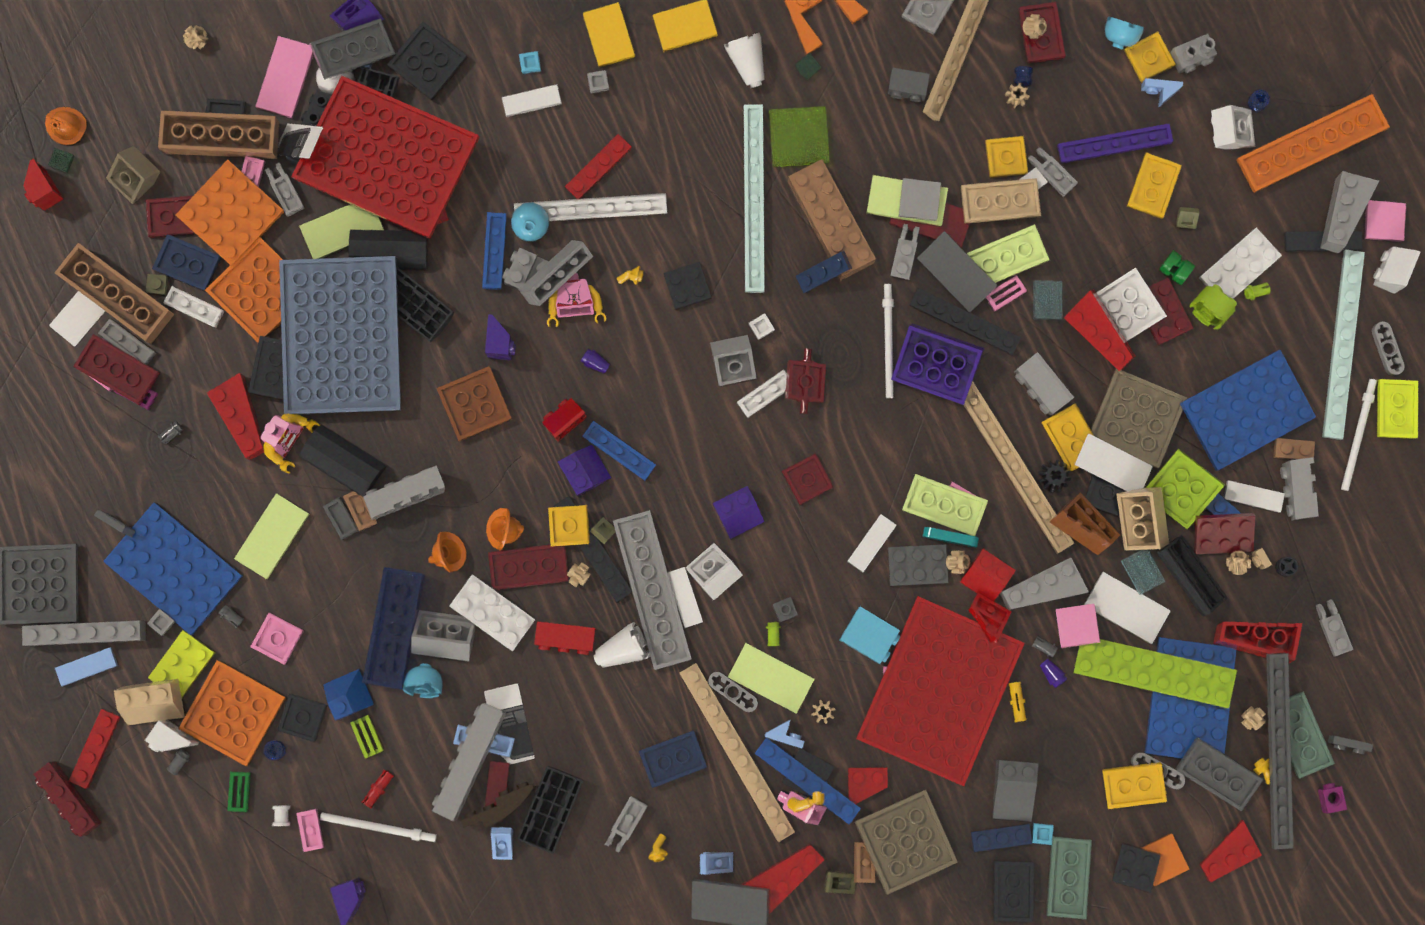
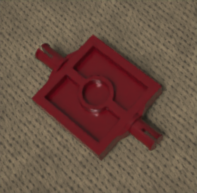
[785,348,826,414]

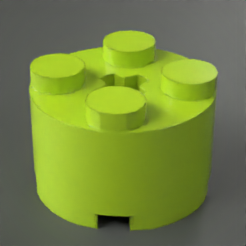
[1190,284,1237,330]

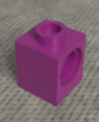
[1317,783,1347,813]

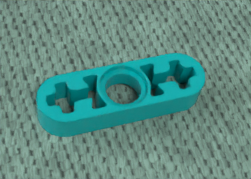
[922,527,979,548]

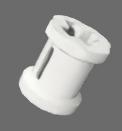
[272,805,290,826]

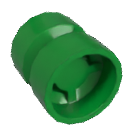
[1159,250,1195,286]

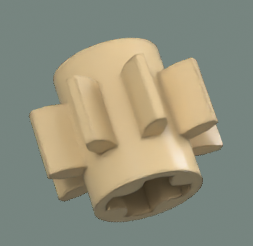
[1023,14,1047,39]
[183,25,208,49]
[1005,83,1029,108]
[946,550,970,574]
[1226,551,1251,575]
[567,562,591,587]
[811,700,835,724]
[1241,706,1266,731]

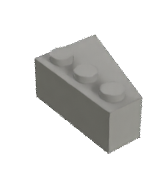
[1280,457,1319,521]

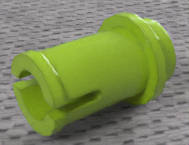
[1244,282,1271,300]
[766,622,781,646]

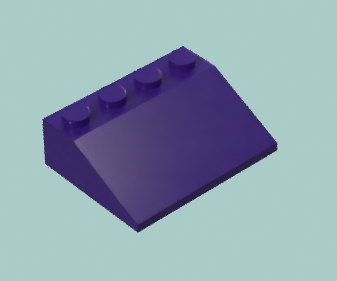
[891,323,985,405]

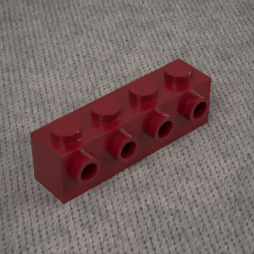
[33,761,102,837]

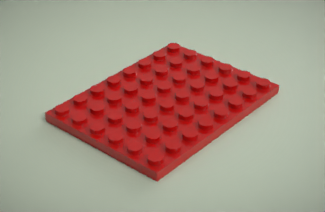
[291,76,480,239]
[856,596,1025,786]

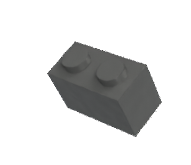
[887,67,930,102]

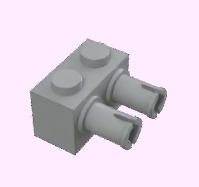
[1170,34,1217,73]

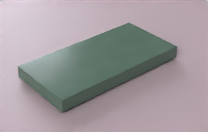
[1267,691,1335,779]
[1046,836,1092,919]

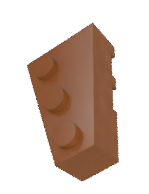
[1050,492,1120,555]

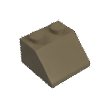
[106,146,160,204]

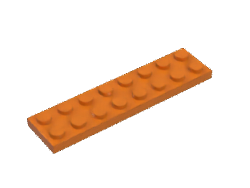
[1237,94,1390,193]

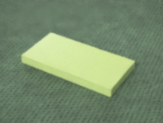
[866,175,948,226]
[299,204,384,259]
[967,224,1049,283]
[902,474,988,536]
[234,493,310,579]
[728,643,814,714]

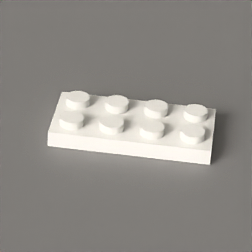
[1199,228,1282,298]
[449,575,535,651]

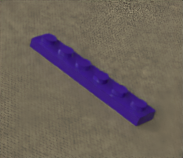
[1057,124,1173,164]

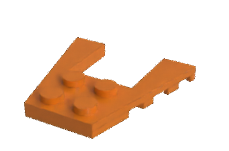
[784,0,868,56]

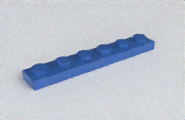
[755,738,861,824]

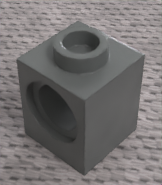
[772,597,798,623]

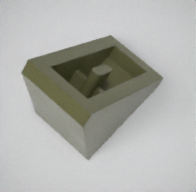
[824,870,856,894]

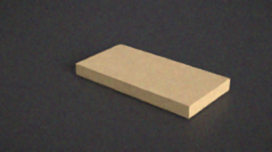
[961,178,1041,224]

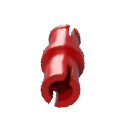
[361,769,394,809]

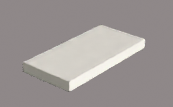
[1084,572,1170,644]

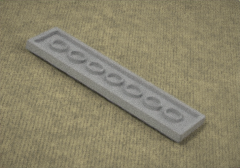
[613,510,692,670]

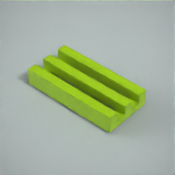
[350,715,384,759]

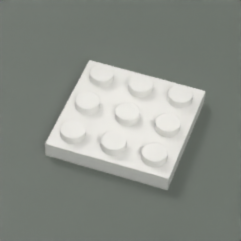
[1097,268,1167,341]

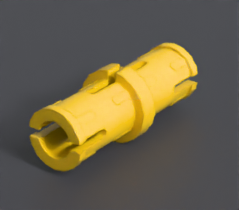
[1009,682,1027,722]

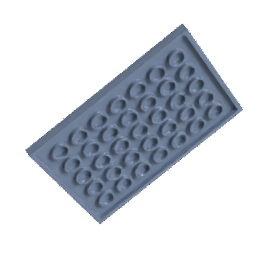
[279,256,401,414]

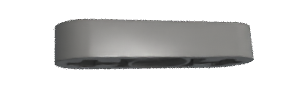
[1372,322,1405,376]
[708,672,758,712]
[1131,752,1185,789]

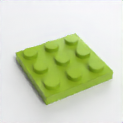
[1146,448,1225,529]

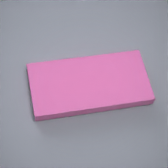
[255,36,313,119]

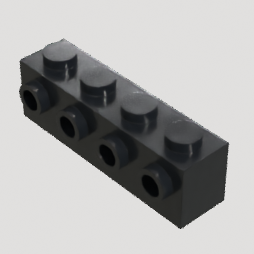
[286,90,332,165]

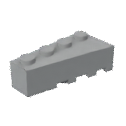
[1320,171,1379,253]
[363,465,445,520]
[1000,558,1089,610]

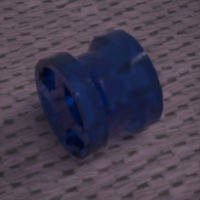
[1013,66,1033,86]
[1247,90,1270,112]
[264,740,286,760]

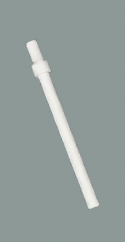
[882,284,894,398]
[1341,379,1377,491]
[320,812,437,842]

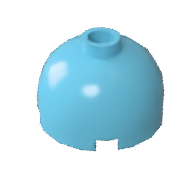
[1105,17,1144,49]
[511,202,549,241]
[403,664,443,698]

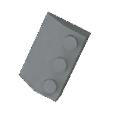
[1014,352,1074,416]
[411,610,476,661]

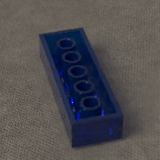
[362,567,425,689]

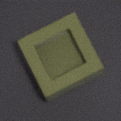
[1176,207,1199,229]
[146,274,168,295]
[590,517,616,544]

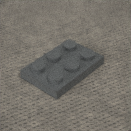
[888,544,948,586]

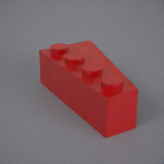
[1064,289,1136,371]
[207,373,264,461]
[1213,622,1303,664]
[740,844,824,914]

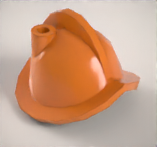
[45,107,87,145]
[486,508,524,550]
[428,532,466,572]

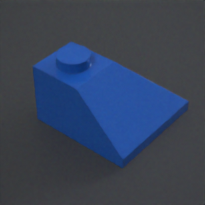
[323,669,374,720]

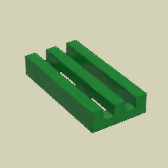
[227,771,251,812]

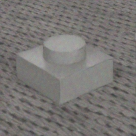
[587,70,609,93]
[147,609,175,636]

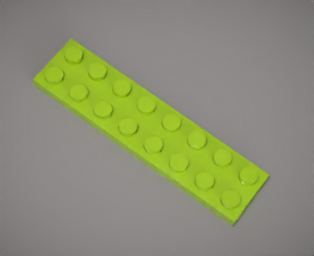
[1073,639,1237,709]

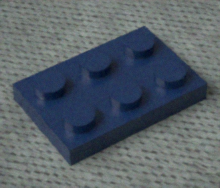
[152,234,221,292]
[639,730,707,788]

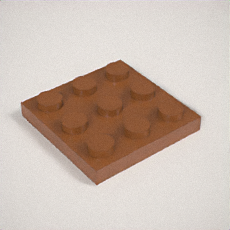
[436,366,512,442]

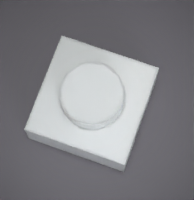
[748,313,775,340]

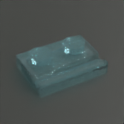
[1033,280,1062,320]
[1121,549,1166,595]

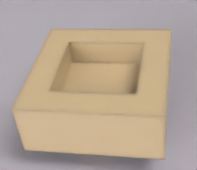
[1251,548,1272,570]

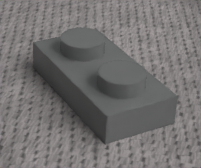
[1328,735,1373,755]

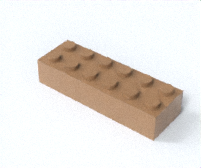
[158,111,280,159]
[787,159,876,280]
[55,243,174,344]

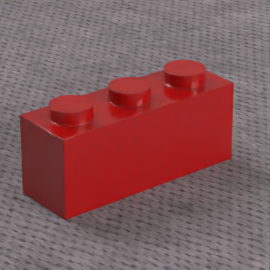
[534,621,596,655]

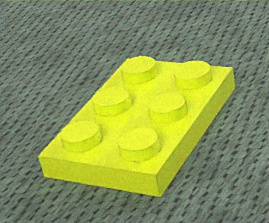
[1377,379,1418,439]
[148,630,215,698]

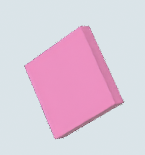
[1364,200,1406,242]
[1056,604,1101,648]
[251,613,304,665]

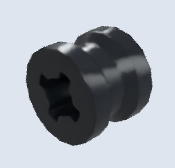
[1275,557,1298,577]

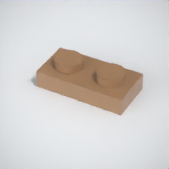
[1273,438,1315,460]
[343,491,377,532]
[854,842,875,883]

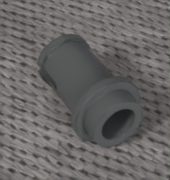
[158,421,184,445]
[218,605,244,628]
[1032,636,1058,658]
[166,749,190,775]

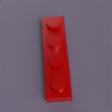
[565,134,632,199]
[69,709,121,789]

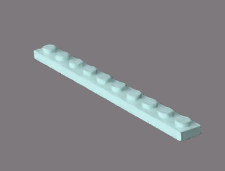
[744,105,764,293]
[1322,250,1365,440]

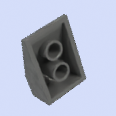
[992,759,1038,822]

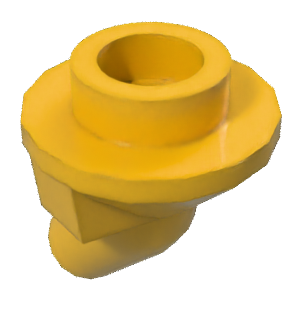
[617,266,644,285]
[1253,758,1270,784]
[648,834,668,862]

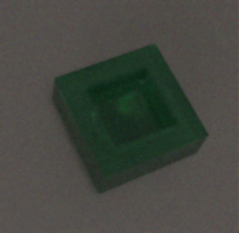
[795,53,821,81]
[48,148,74,173]

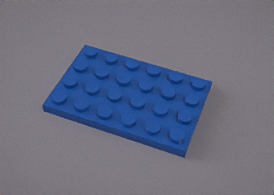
[1180,350,1316,471]
[103,502,243,636]
[1145,637,1236,758]

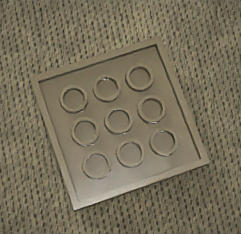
[1091,369,1187,469]
[854,790,958,895]

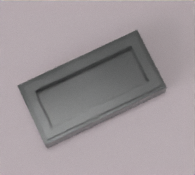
[323,497,359,540]
[94,510,135,537]

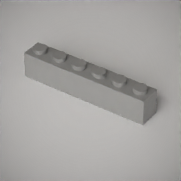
[22,621,146,646]
[432,703,506,821]

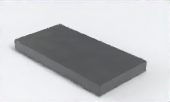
[310,18,395,80]
[917,231,998,313]
[1175,737,1264,811]
[692,879,769,925]

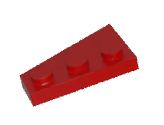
[1199,820,1262,883]

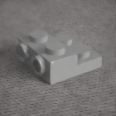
[503,248,549,291]

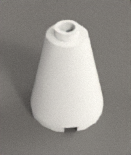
[724,33,765,88]
[594,622,650,668]

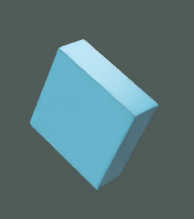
[519,51,541,74]
[1032,823,1054,845]

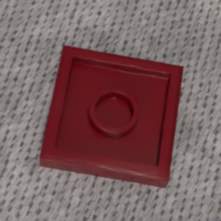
[781,453,833,505]

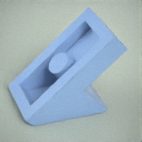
[1141,78,1183,107]
[765,720,804,748]
[491,827,513,860]
[700,852,733,874]

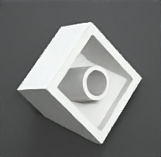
[1211,105,1255,150]
[1373,247,1420,294]
[685,543,742,600]
[145,720,199,752]

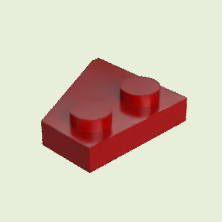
[968,593,1012,643]
[848,767,888,804]

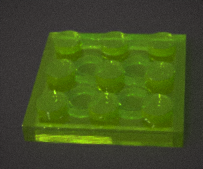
[769,106,829,167]

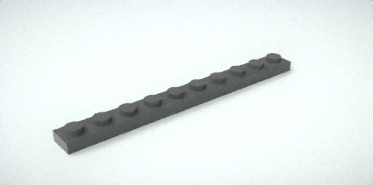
[1266,653,1293,849]

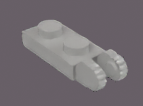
[1028,147,1078,197]
[265,162,305,217]
[890,224,920,280]
[1316,600,1353,657]
[605,796,648,853]

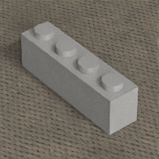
[518,240,593,306]

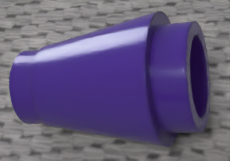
[580,348,610,373]
[1040,659,1067,688]

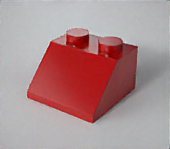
[23,158,64,211]
[542,398,587,442]
[960,549,1016,601]

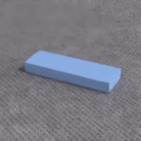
[55,647,118,686]
[453,725,515,757]

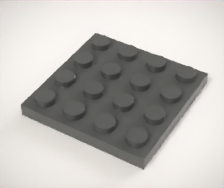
[0,544,79,625]

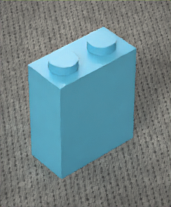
[839,607,901,664]

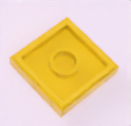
[1124,32,1176,83]
[985,136,1028,178]
[548,505,590,546]

